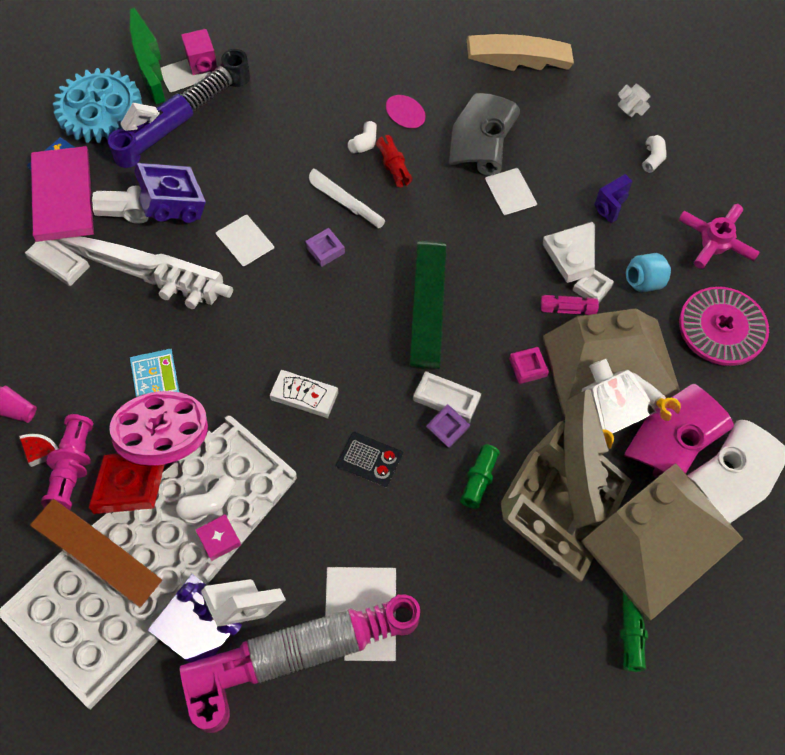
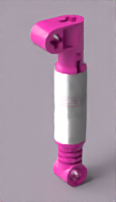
[180,594,420,733]

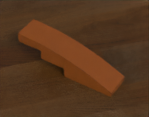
[30,499,162,608]

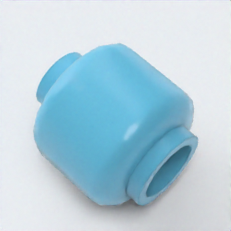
[626,253,671,292]

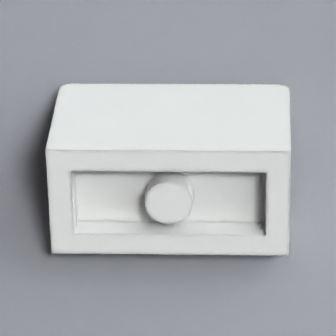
[201,579,286,627]

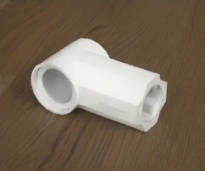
[92,186,149,224]

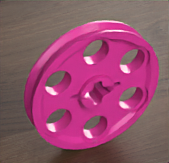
[110,391,208,465]

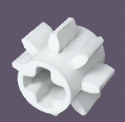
[618,83,651,117]

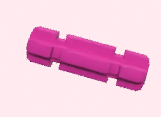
[540,295,599,315]

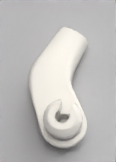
[176,475,236,519]

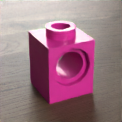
[181,29,217,75]

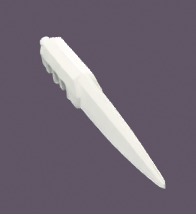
[55,236,233,309]

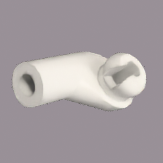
[642,135,667,173]

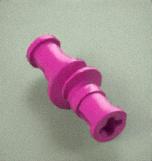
[41,414,94,510]

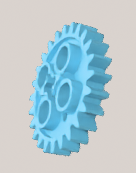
[53,68,142,143]

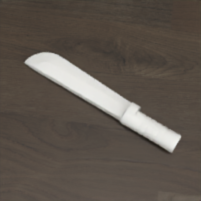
[309,168,385,228]

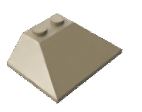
[543,308,680,417]
[501,421,632,582]
[581,463,743,622]

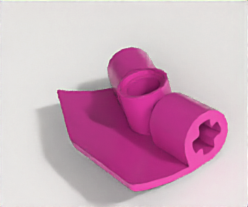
[624,384,734,478]

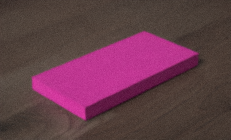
[31,146,94,242]

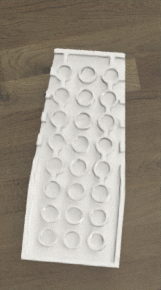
[0,415,297,710]

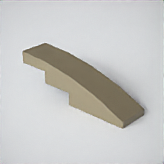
[564,390,609,529]

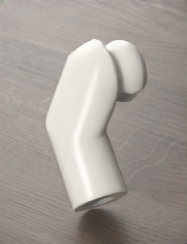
[348,121,377,154]

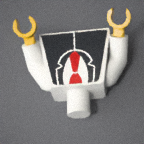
[582,359,681,449]

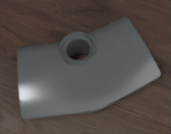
[449,93,520,175]

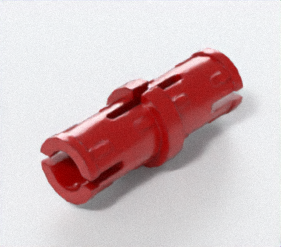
[376,135,413,187]

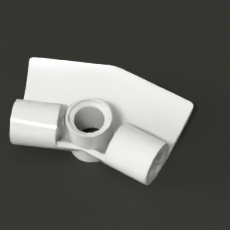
[687,420,785,523]

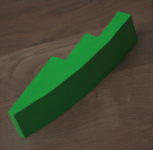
[130,7,165,105]

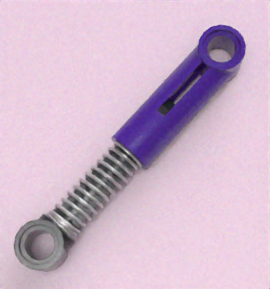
[108,49,250,168]

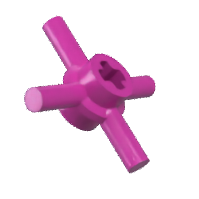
[679,204,760,269]

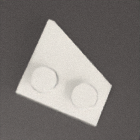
[543,222,595,283]

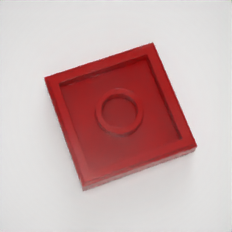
[89,449,165,514]

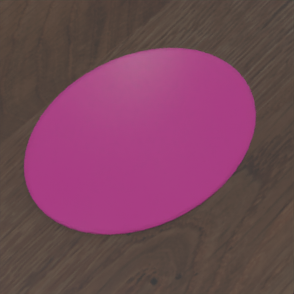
[386,95,425,128]

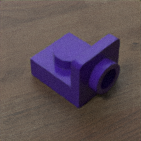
[594,174,633,223]

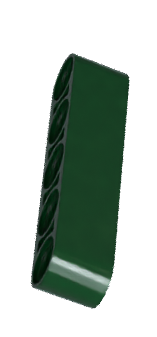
[410,241,446,369]

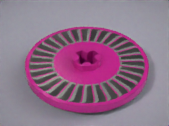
[679,287,769,366]

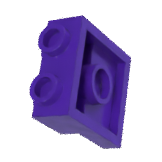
[134,163,206,223]

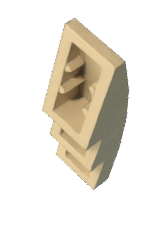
[466,34,574,71]

